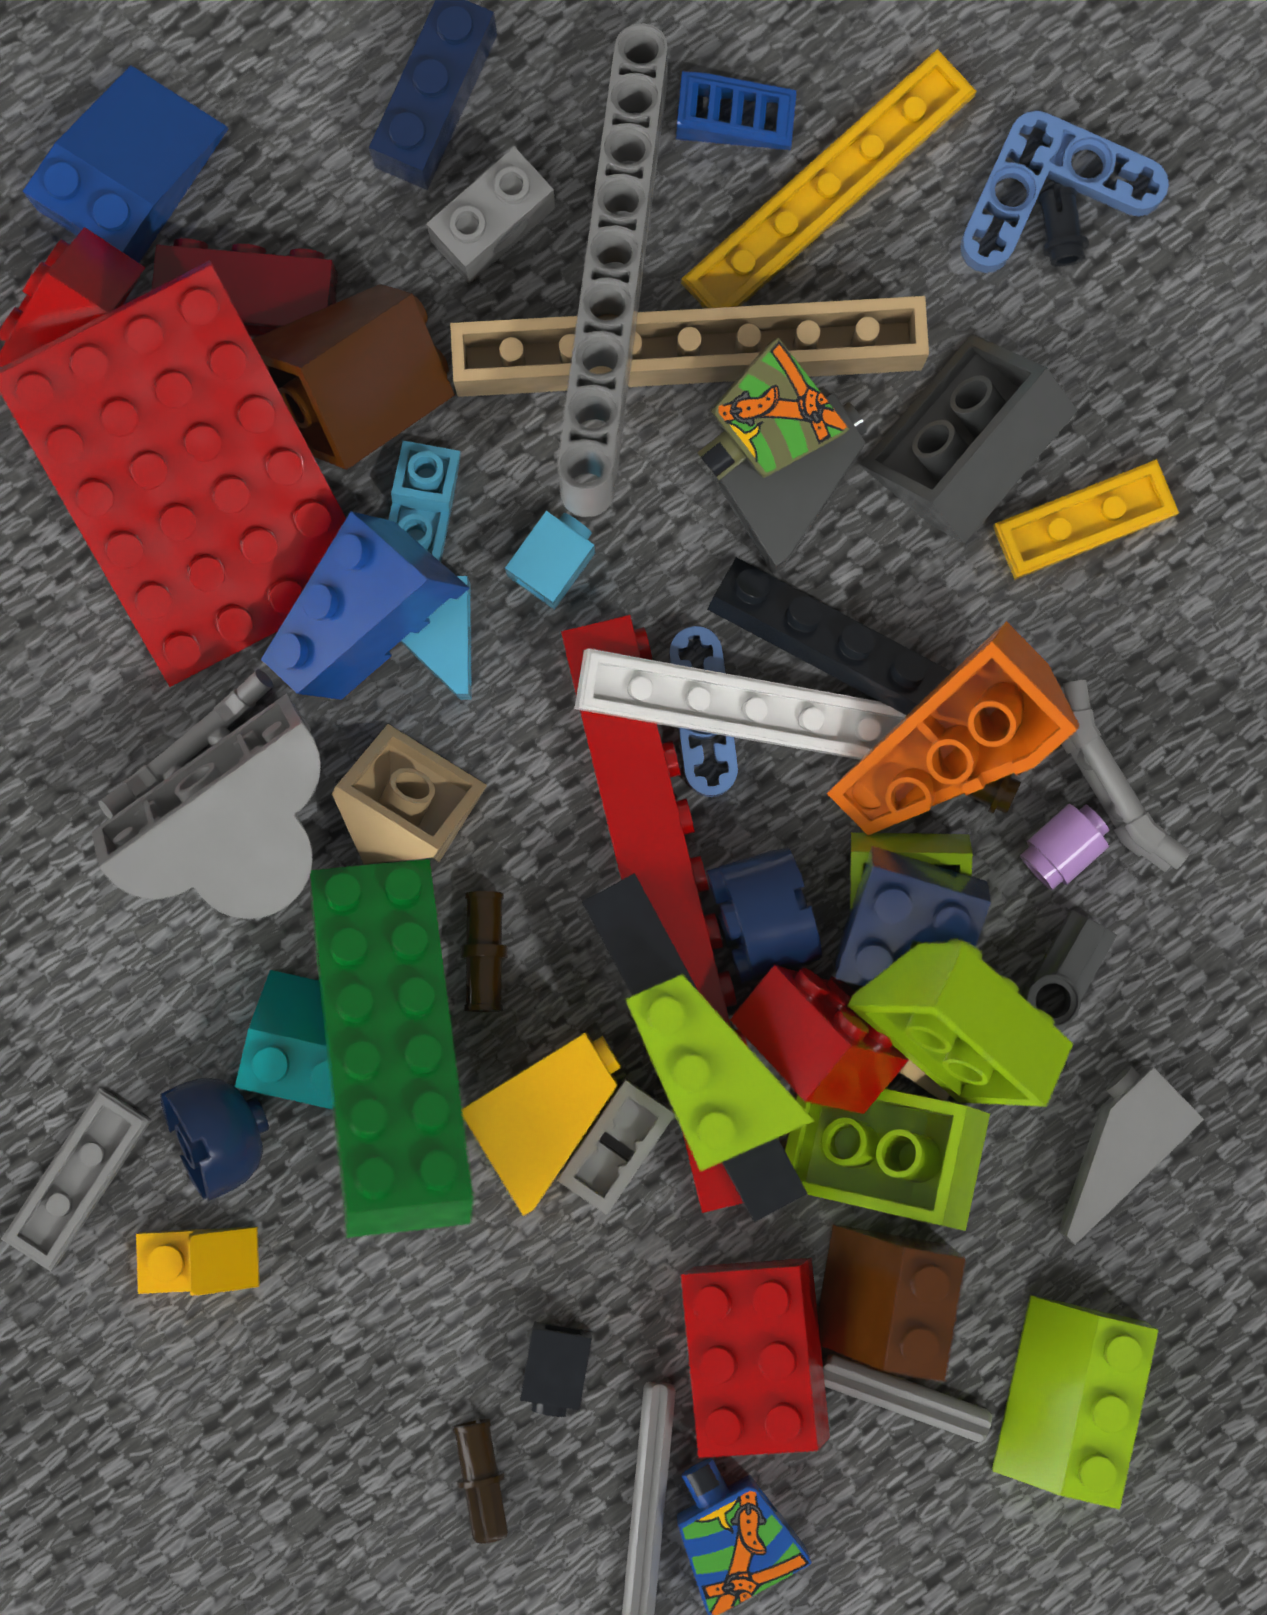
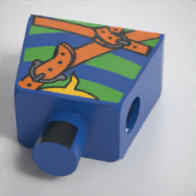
[677,1458,812,1615]

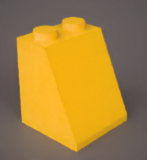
[462,1031,621,1216]

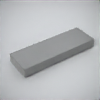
[1,1088,152,1271]

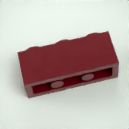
[152,238,338,336]

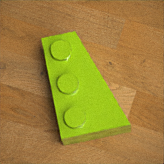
[626,975,814,1171]

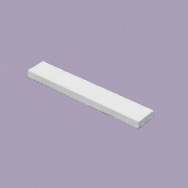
[575,649,906,760]

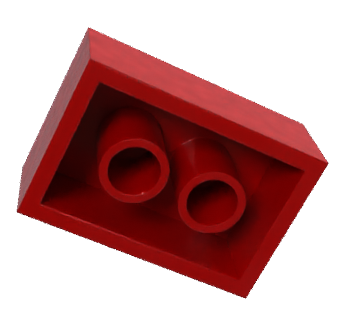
[681,1257,830,1458]

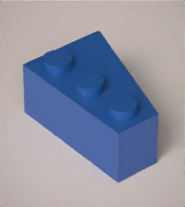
[261,511,470,700]

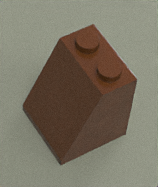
[252,284,455,470]
[818,1224,966,1382]

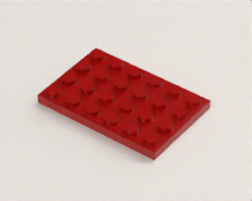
[0,261,346,687]

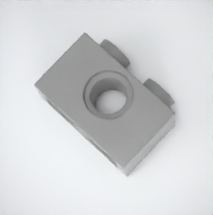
[426,146,556,284]

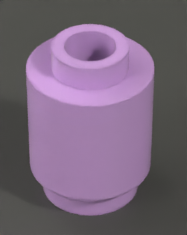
[1020,804,1109,890]

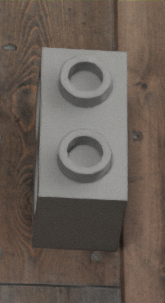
[557,1078,676,1215]

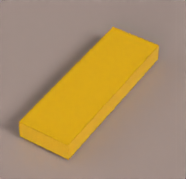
[993,459,1179,580]

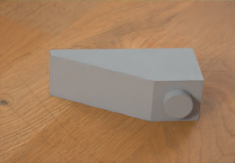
[1058,1066,1204,1245]

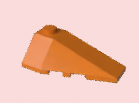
[827,621,1080,835]

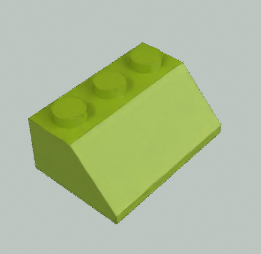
[848,939,1073,1107]
[992,1295,1158,1510]

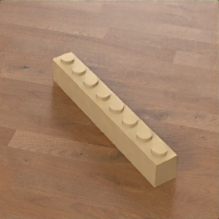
[450,296,929,397]

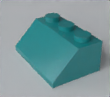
[235,970,333,1109]

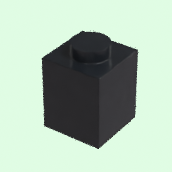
[520,1321,593,1417]

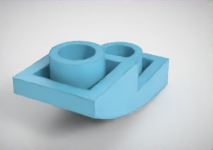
[388,441,460,562]

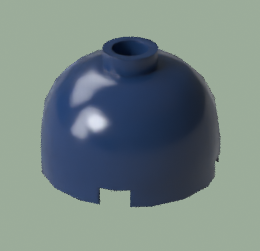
[160,1078,269,1201]

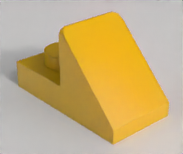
[136,1227,260,1296]

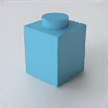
[505,511,595,610]

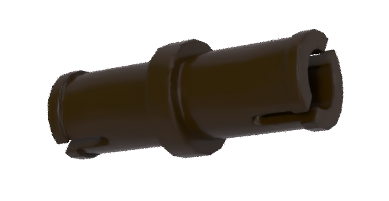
[460,891,508,1012]

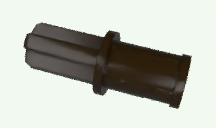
[452,1419,508,1544]

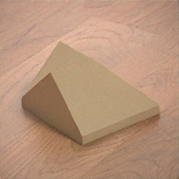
[332,724,487,865]

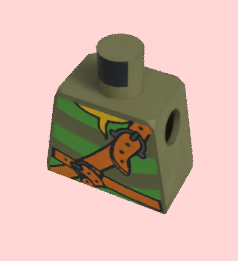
[697,338,850,481]

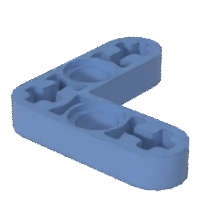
[960,111,1169,273]

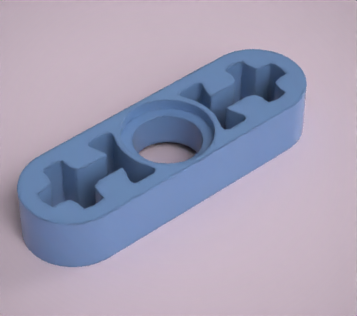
[669,626,738,797]

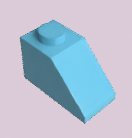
[400,576,472,700]

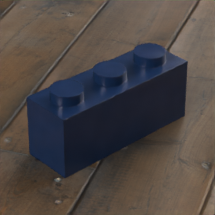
[369,0,497,190]

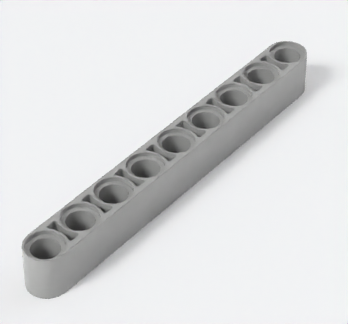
[558,23,668,517]

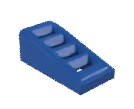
[676,71,797,150]

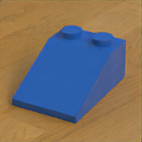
[22,65,228,263]

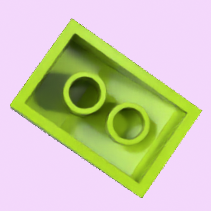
[785,1089,990,1231]

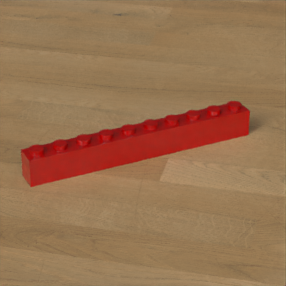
[561,615,748,1213]

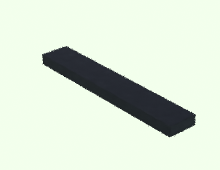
[582,873,808,1223]

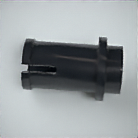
[1039,187,1089,267]

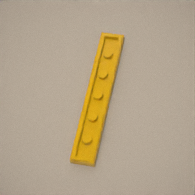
[681,49,976,308]

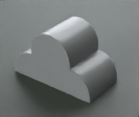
[91,693,320,919]

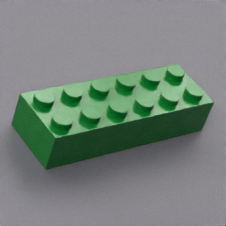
[310,859,474,1238]

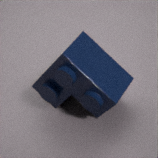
[835,846,991,987]

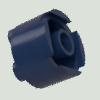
[706,847,822,984]

